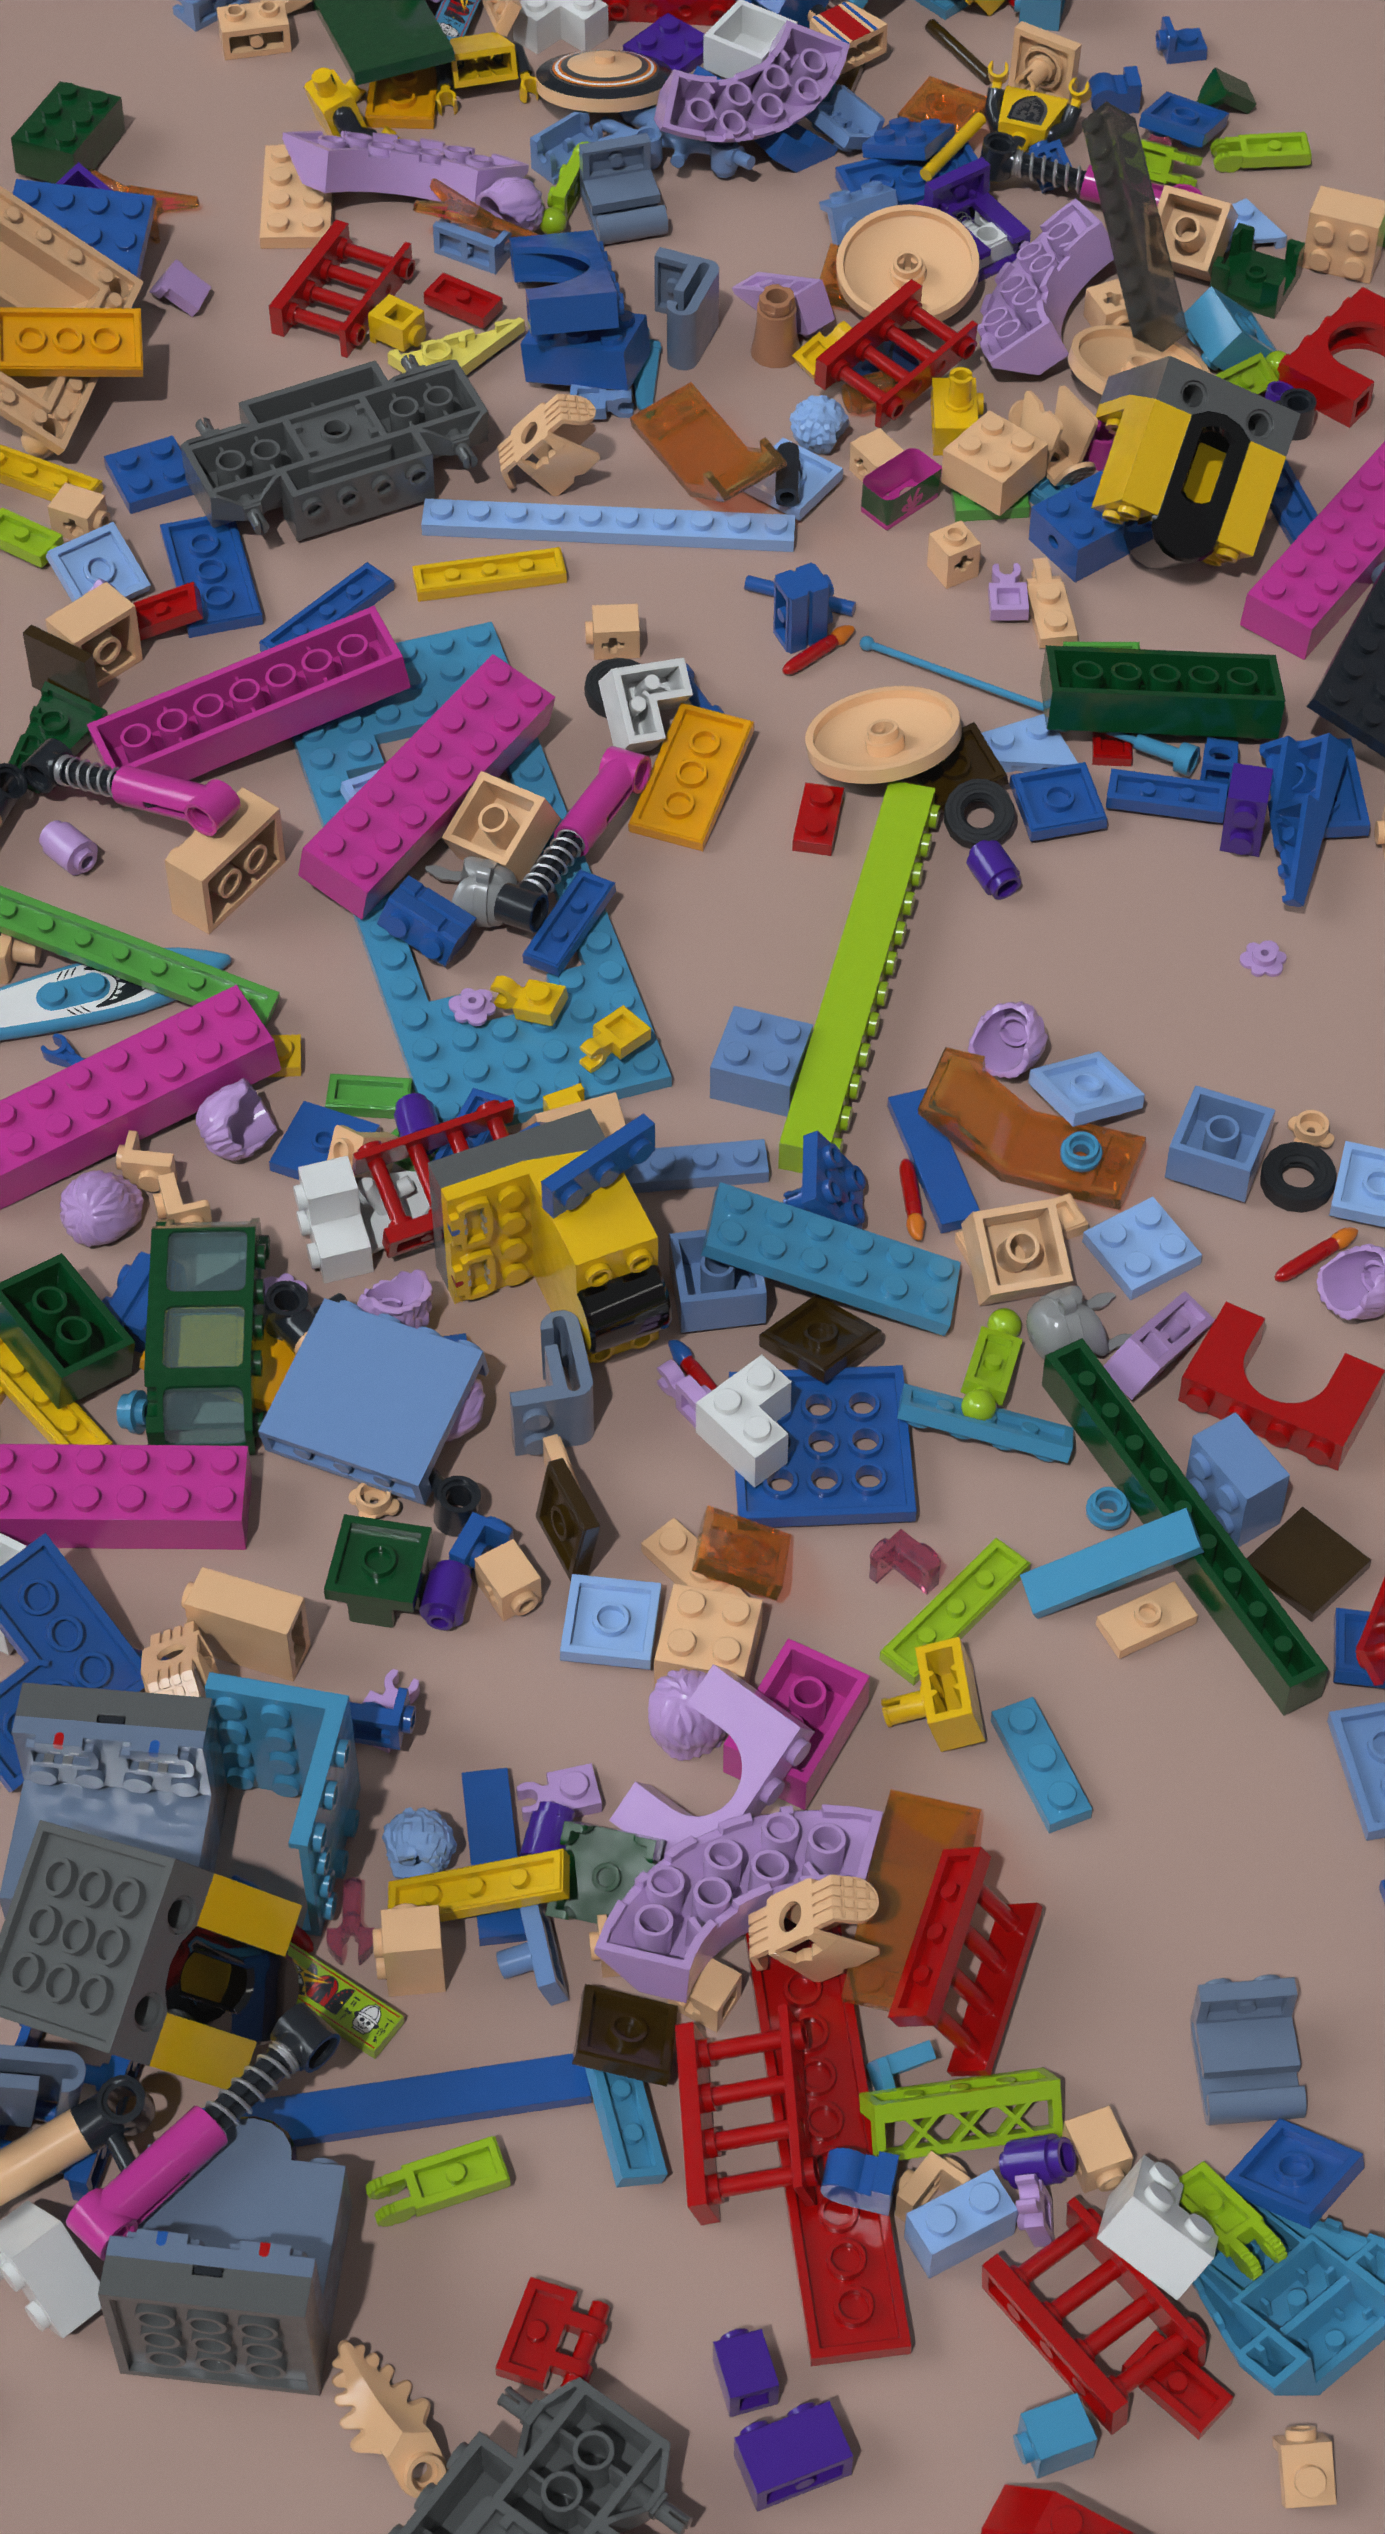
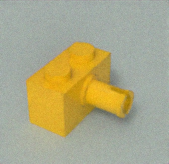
[930,367,984,456]
[881,1637,985,1752]

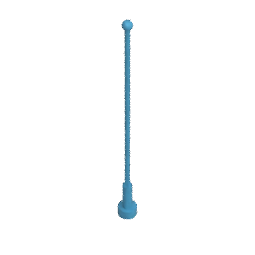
[859,636,1200,777]

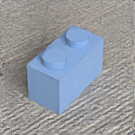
[904,2169,1018,2279]

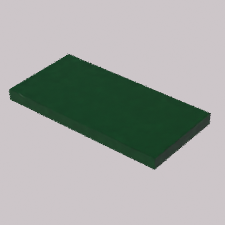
[312,0,456,86]

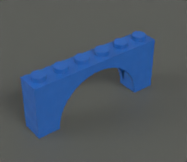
[509,230,625,336]

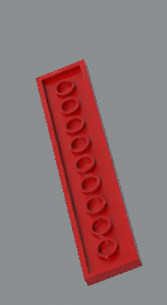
[744,1919,912,2366]

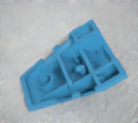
[1192,2200,1385,2396]

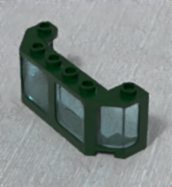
[144,1218,270,1455]

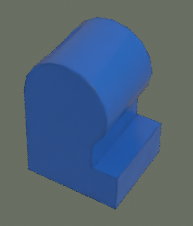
[1088,66,1142,114]
[1200,737,1239,798]
[820,2148,899,2216]

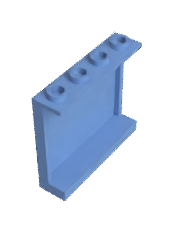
[258,1298,489,1505]

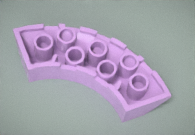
[654,20,850,142]
[282,131,529,212]
[977,198,1120,375]
[595,1804,883,2003]

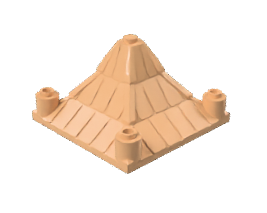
[0,186,144,459]

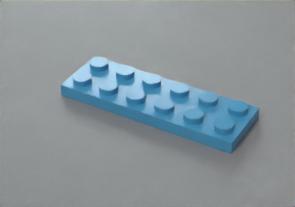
[701,1182,961,1336]

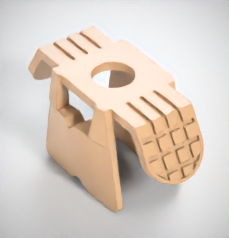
[1008,385,1098,486]
[498,393,600,496]
[141,1621,219,1697]
[748,1875,880,1982]

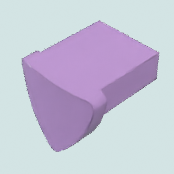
[149,259,211,317]

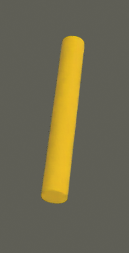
[920,112,986,181]

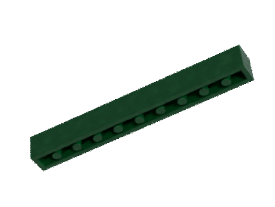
[1042,1338,1328,1716]

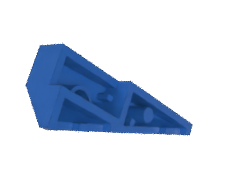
[693,66,838,173]
[1259,733,1349,907]

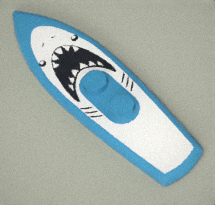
[0,947,231,1041]

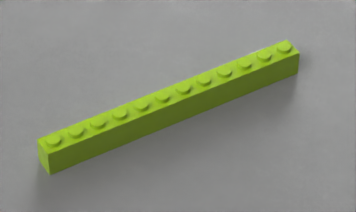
[778,781,941,1173]

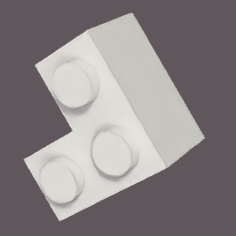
[513,0,609,55]
[598,657,693,753]
[293,1156,374,1284]
[696,1355,791,1488]
[1097,2155,1219,2300]
[0,2200,102,2338]

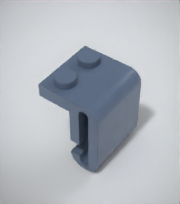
[579,133,668,245]
[654,247,719,371]
[510,1310,594,1456]
[1190,1975,1307,2126]
[0,2044,86,2127]

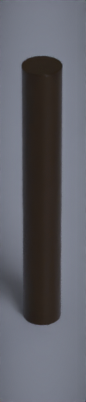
[925,19,992,85]

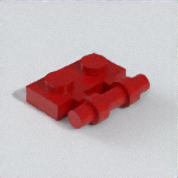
[495,2277,611,2391]

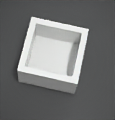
[703,0,798,78]

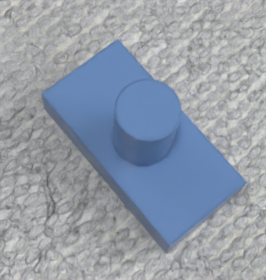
[496,1904,569,2006]

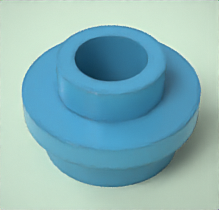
[1060,1131,1102,1172]
[116,1390,148,1434]
[1086,1487,1131,1530]

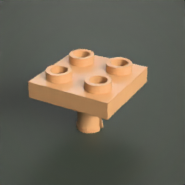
[1008,21,1082,104]

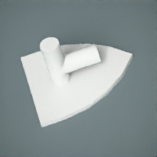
[358,1171,431,1254]

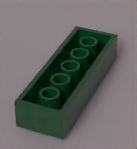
[1040,645,1286,740]

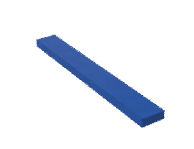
[202,2053,592,2148]

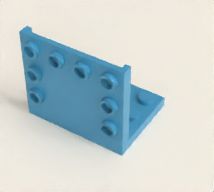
[205,1672,361,1937]

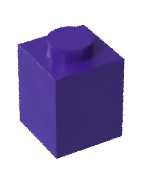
[713,2329,779,2417]

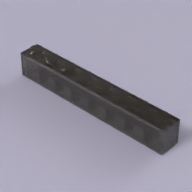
[1081,101,1188,353]

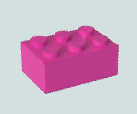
[723,1638,870,1810]

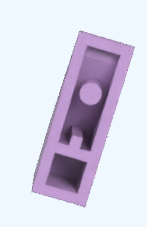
[732,272,835,337]
[1104,1291,1215,1400]

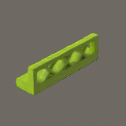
[859,2067,1063,2160]

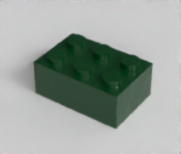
[11,81,125,183]
[0,1253,135,1409]

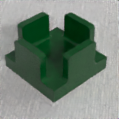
[324,1514,433,1628]

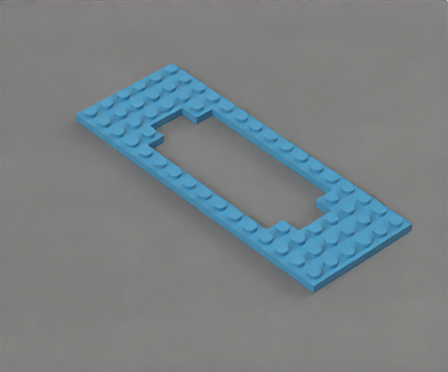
[291,622,672,1127]

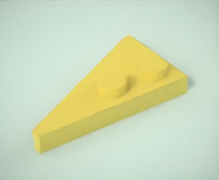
[387,317,525,375]

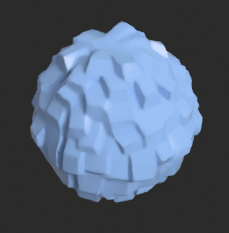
[789,395,850,454]
[382,1807,457,1879]

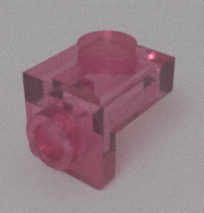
[869,1529,941,1595]

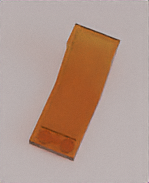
[630,382,787,502]
[918,1047,1146,1210]
[841,1789,982,2012]

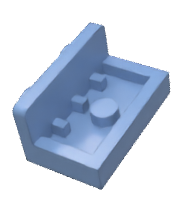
[806,85,885,152]
[819,181,898,249]

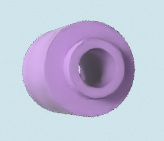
[39,820,98,875]

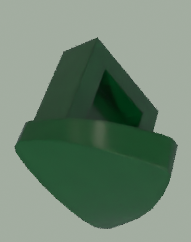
[1197,67,1257,114]

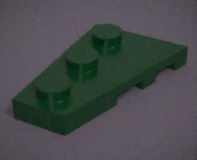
[8,681,108,794]

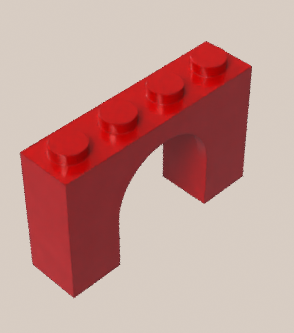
[1277,287,1385,428]
[1178,1301,1385,1471]

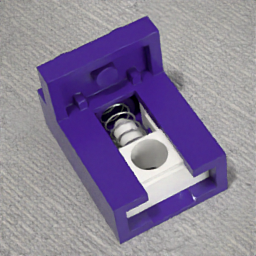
[915,157,1031,283]

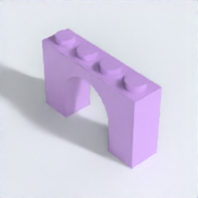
[609,1664,815,1859]

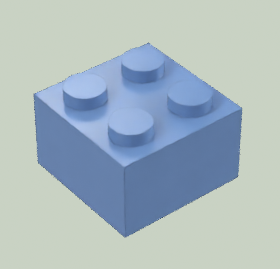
[710,1006,813,1117]
[1165,1085,1275,1202]
[669,1229,767,1333]
[1186,1412,1290,1547]

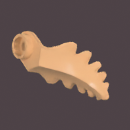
[332,2340,447,2498]

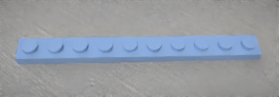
[421,498,796,552]

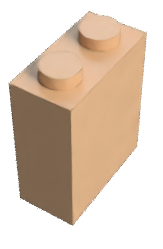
[181,1567,311,1682]

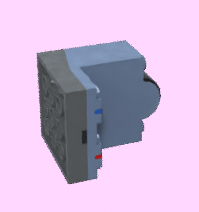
[0,1682,229,1918]
[98,2116,352,2396]

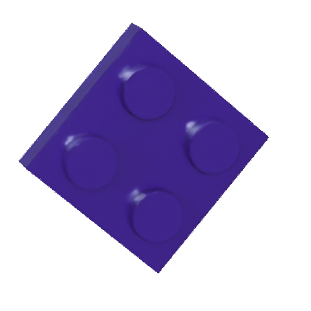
[623,13,705,73]

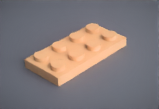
[260,144,334,249]

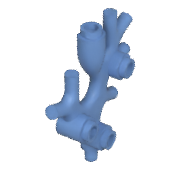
[596,105,755,178]

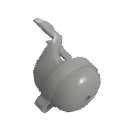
[425,856,517,927]
[1026,1286,1133,1360]

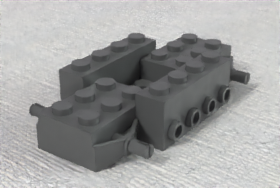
[181,354,489,541]
[389,2377,693,2534]

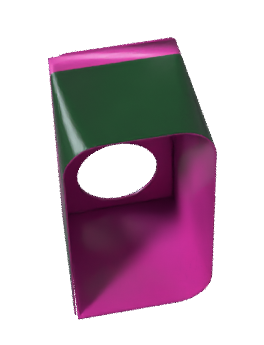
[861,448,942,530]

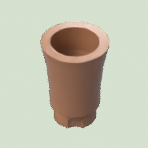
[751,284,800,368]

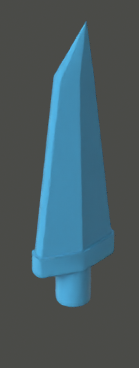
[633,327,661,422]

